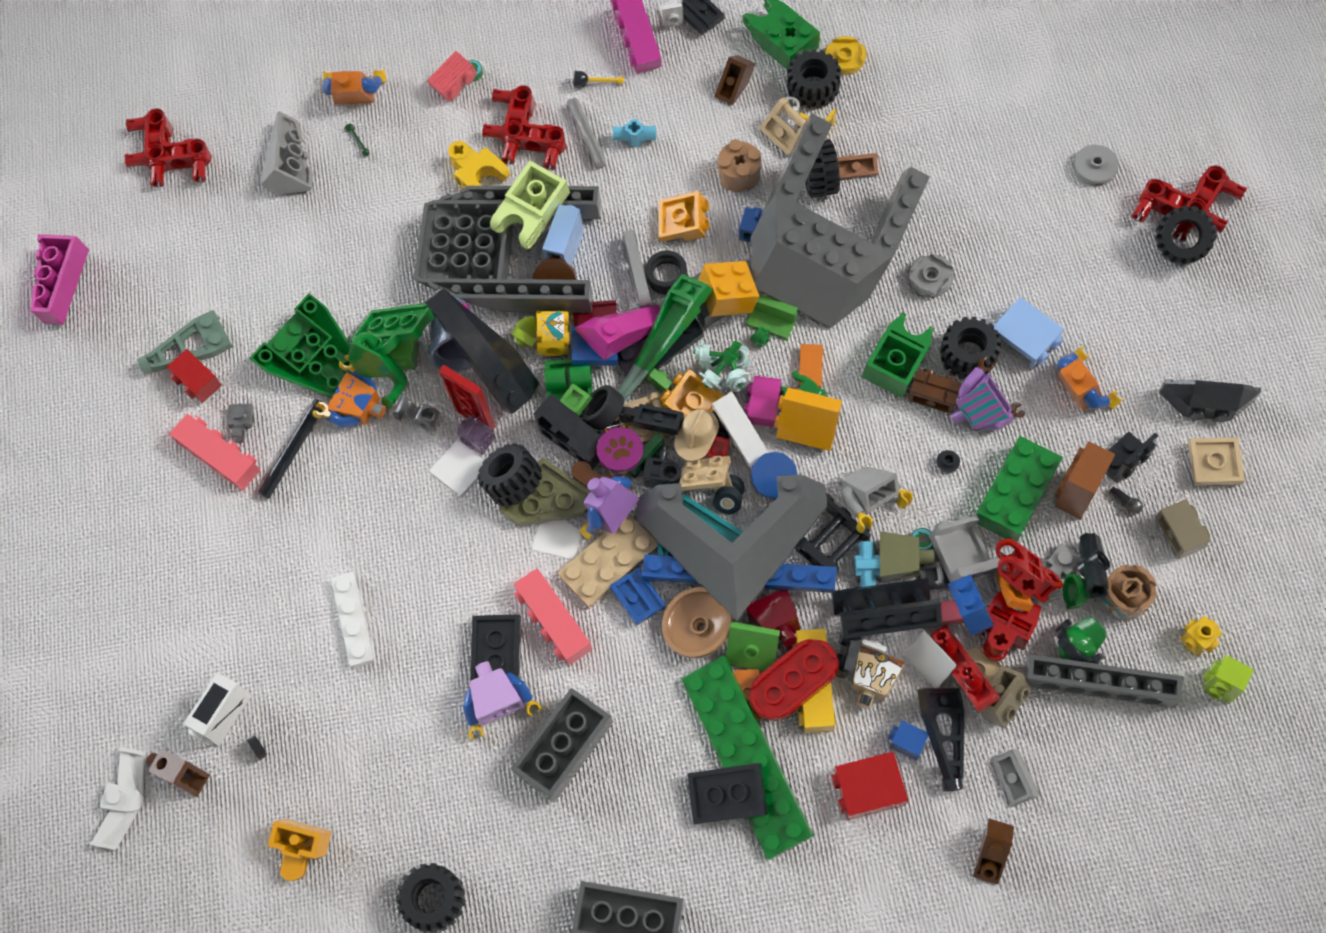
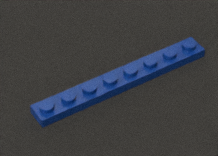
[642,554,837,593]

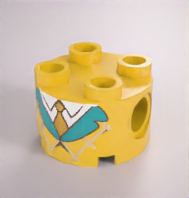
[536,311,569,356]

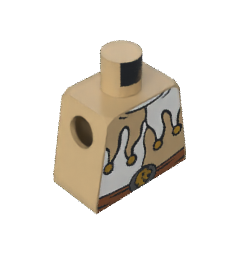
[852,645,905,709]

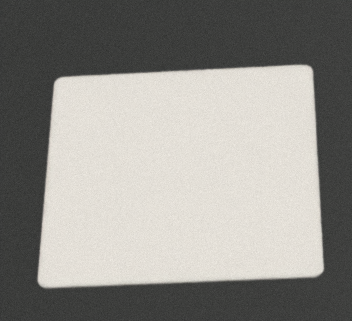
[429,440,484,495]
[532,519,581,559]
[905,631,957,688]

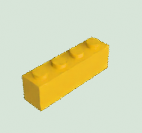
[792,629,835,733]

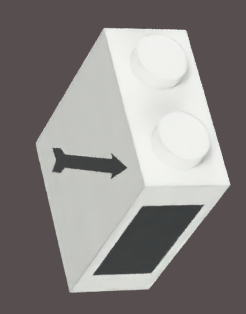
[183,672,252,746]

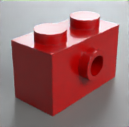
[166,349,222,403]

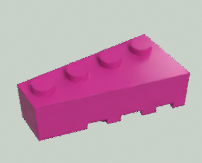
[30,234,89,325]

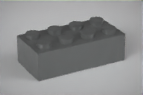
[511,688,613,803]
[571,881,685,933]

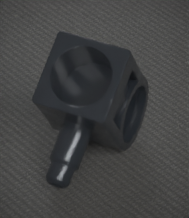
[642,445,682,487]

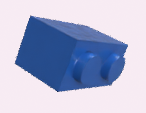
[948,574,994,635]

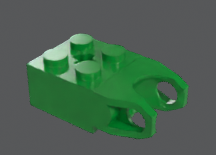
[743,0,820,70]
[861,312,935,398]

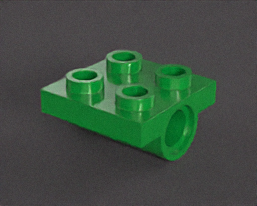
[544,358,593,400]

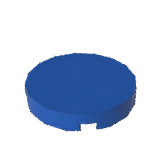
[751,452,798,499]

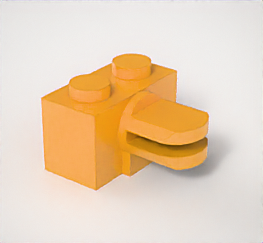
[268,819,332,881]

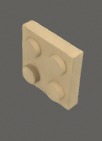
[1188,437,1245,486]

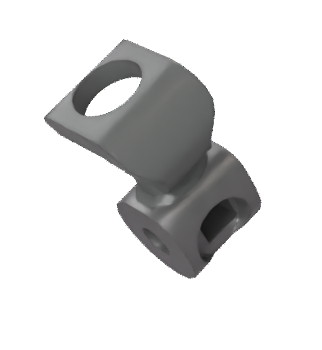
[393,394,440,430]

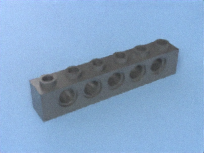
[1024,654,1183,708]

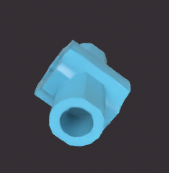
[613,119,656,147]
[855,541,880,587]

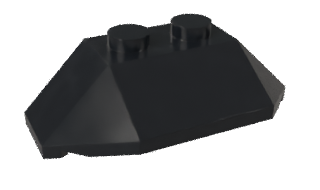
[1160,379,1261,422]

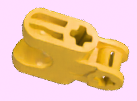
[448,141,511,188]

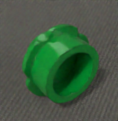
[750,327,771,347]

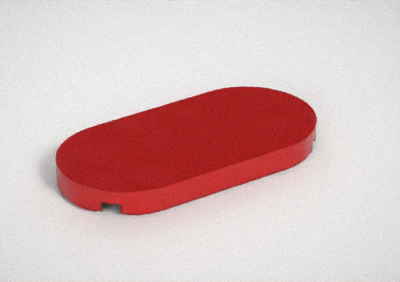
[750,639,839,721]

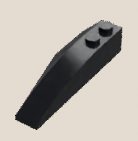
[424,288,539,414]

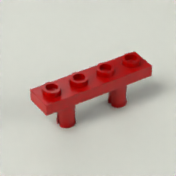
[929,624,1000,712]

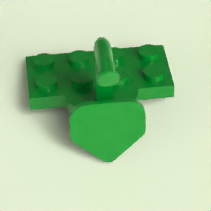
[348,303,434,409]

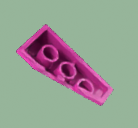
[575,304,661,360]

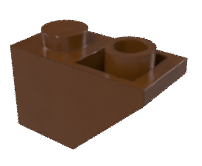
[973,818,1014,885]

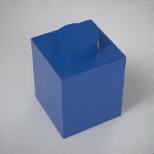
[888,720,929,761]

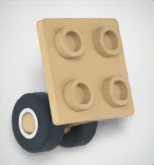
[679,456,745,514]

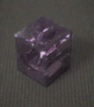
[457,415,496,455]

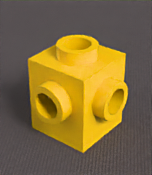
[1180,615,1223,657]

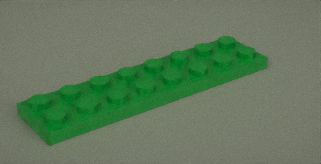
[682,655,814,860]

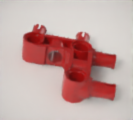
[482,85,566,170]
[124,108,212,188]
[1132,165,1247,242]

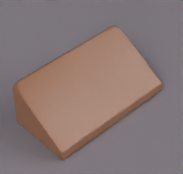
[837,153,879,179]

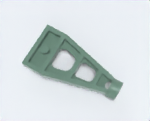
[137,310,233,375]

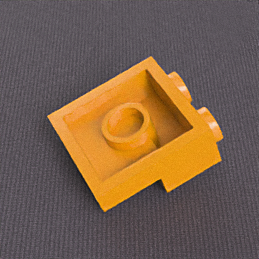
[658,191,710,242]
[659,369,724,418]

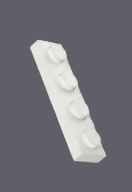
[331,572,376,669]

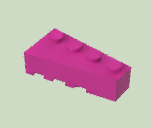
[610,0,661,74]

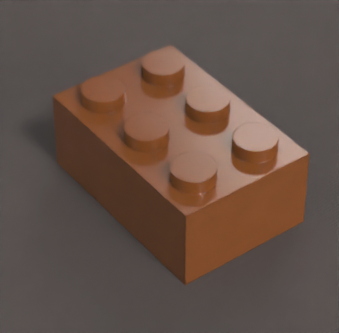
[1054,441,1115,520]

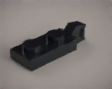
[619,404,684,435]

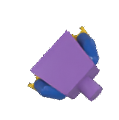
[579,476,639,540]

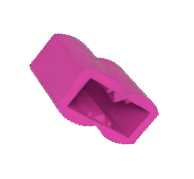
[744,375,782,427]

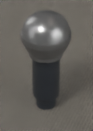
[1109,486,1143,514]

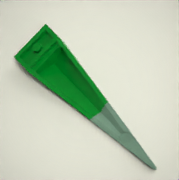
[593,274,713,432]

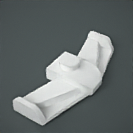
[89,747,145,851]

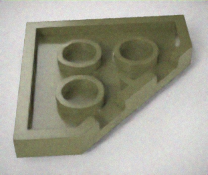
[499,457,591,526]

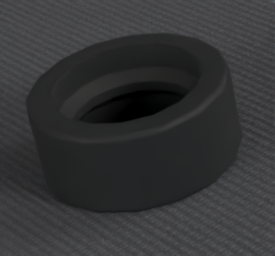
[645,250,688,295]
[581,385,624,430]

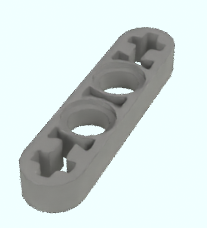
[623,230,651,308]

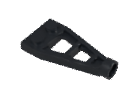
[917,688,964,792]

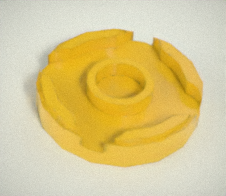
[825,36,866,75]

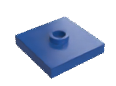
[572,327,618,366]

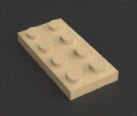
[557,513,658,609]

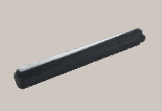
[258,399,322,499]

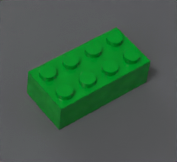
[976,436,1063,542]

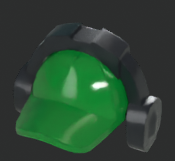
[1055,617,1107,664]

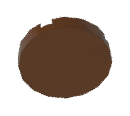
[533,257,577,280]

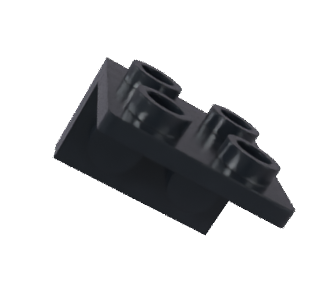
[1106,431,1159,483]

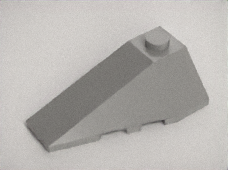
[261,111,313,194]

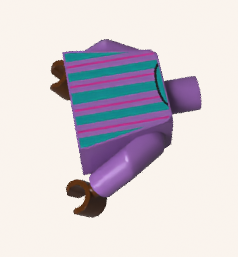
[951,357,1025,430]

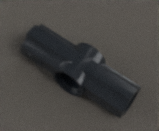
[1077,533,1110,598]

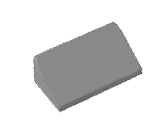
[991,749,1040,807]

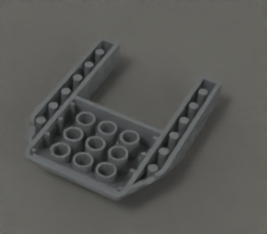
[750,114,930,328]
[413,186,601,313]

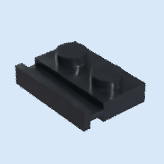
[682,0,725,35]
[836,633,862,678]

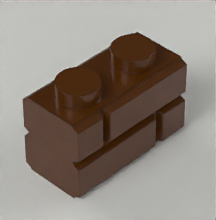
[908,369,962,414]

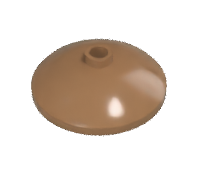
[662,587,733,658]

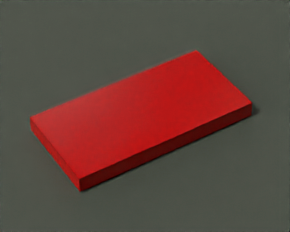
[439,365,496,432]

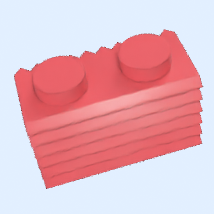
[427,51,477,102]

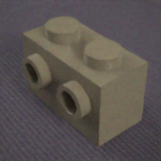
[1155,499,1211,559]
[980,665,1032,729]

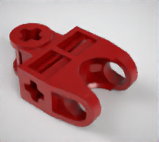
[996,539,1063,603]
[983,591,1041,661]

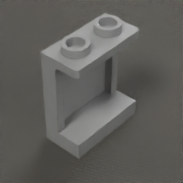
[929,515,999,583]

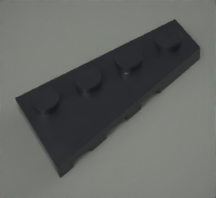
[617,318,704,387]

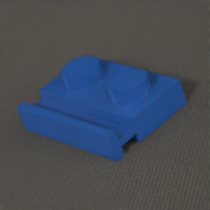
[610,567,666,626]

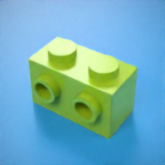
[1202,655,1254,703]

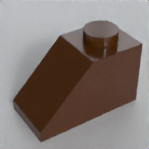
[714,55,756,105]

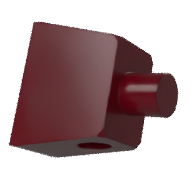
[746,590,800,647]

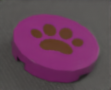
[597,427,643,473]

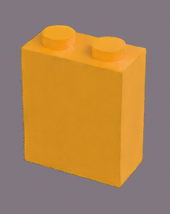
[774,387,843,451]

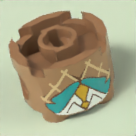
[1100,564,1157,621]

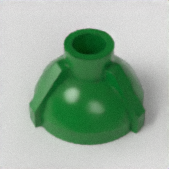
[1063,574,1091,609]

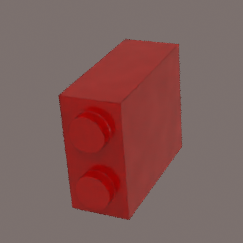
[831,751,908,820]

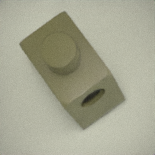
[880,532,934,582]

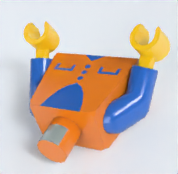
[322,69,387,104]
[1057,346,1124,411]
[313,355,386,428]

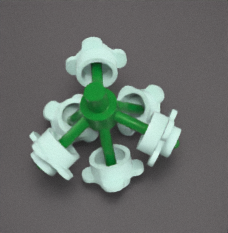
[693,340,751,392]

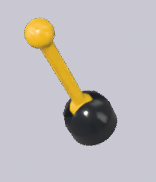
[574,71,624,88]

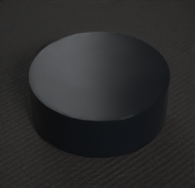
[247,736,267,761]

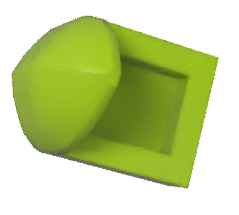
[510,316,536,348]

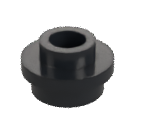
[936,450,960,473]

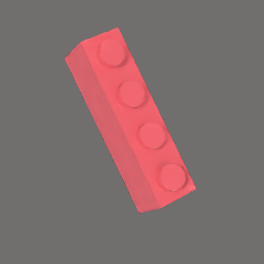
[169,413,260,491]
[513,568,593,666]

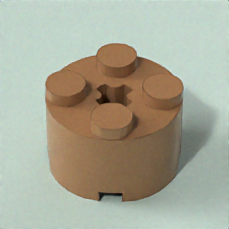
[718,139,761,192]

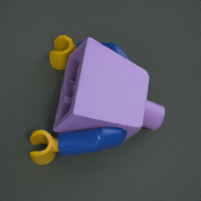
[463,662,541,740]

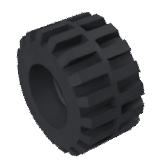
[787,49,841,109]
[805,139,840,198]
[1155,206,1217,264]
[940,316,1001,379]
[477,443,542,507]
[396,863,465,933]

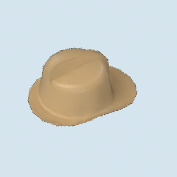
[674,409,719,461]

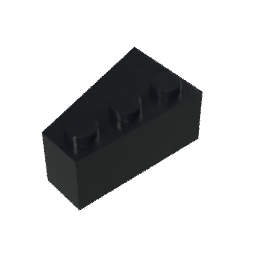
[533,393,603,470]

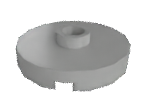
[1074,145,1119,185]
[909,254,954,297]

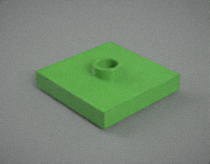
[726,621,780,672]

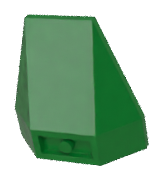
[249,293,351,398]

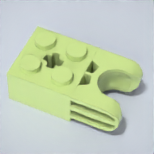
[490,160,570,249]

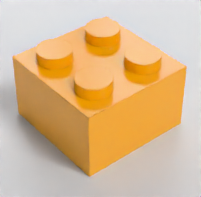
[698,261,759,317]

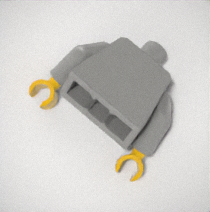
[839,467,913,533]

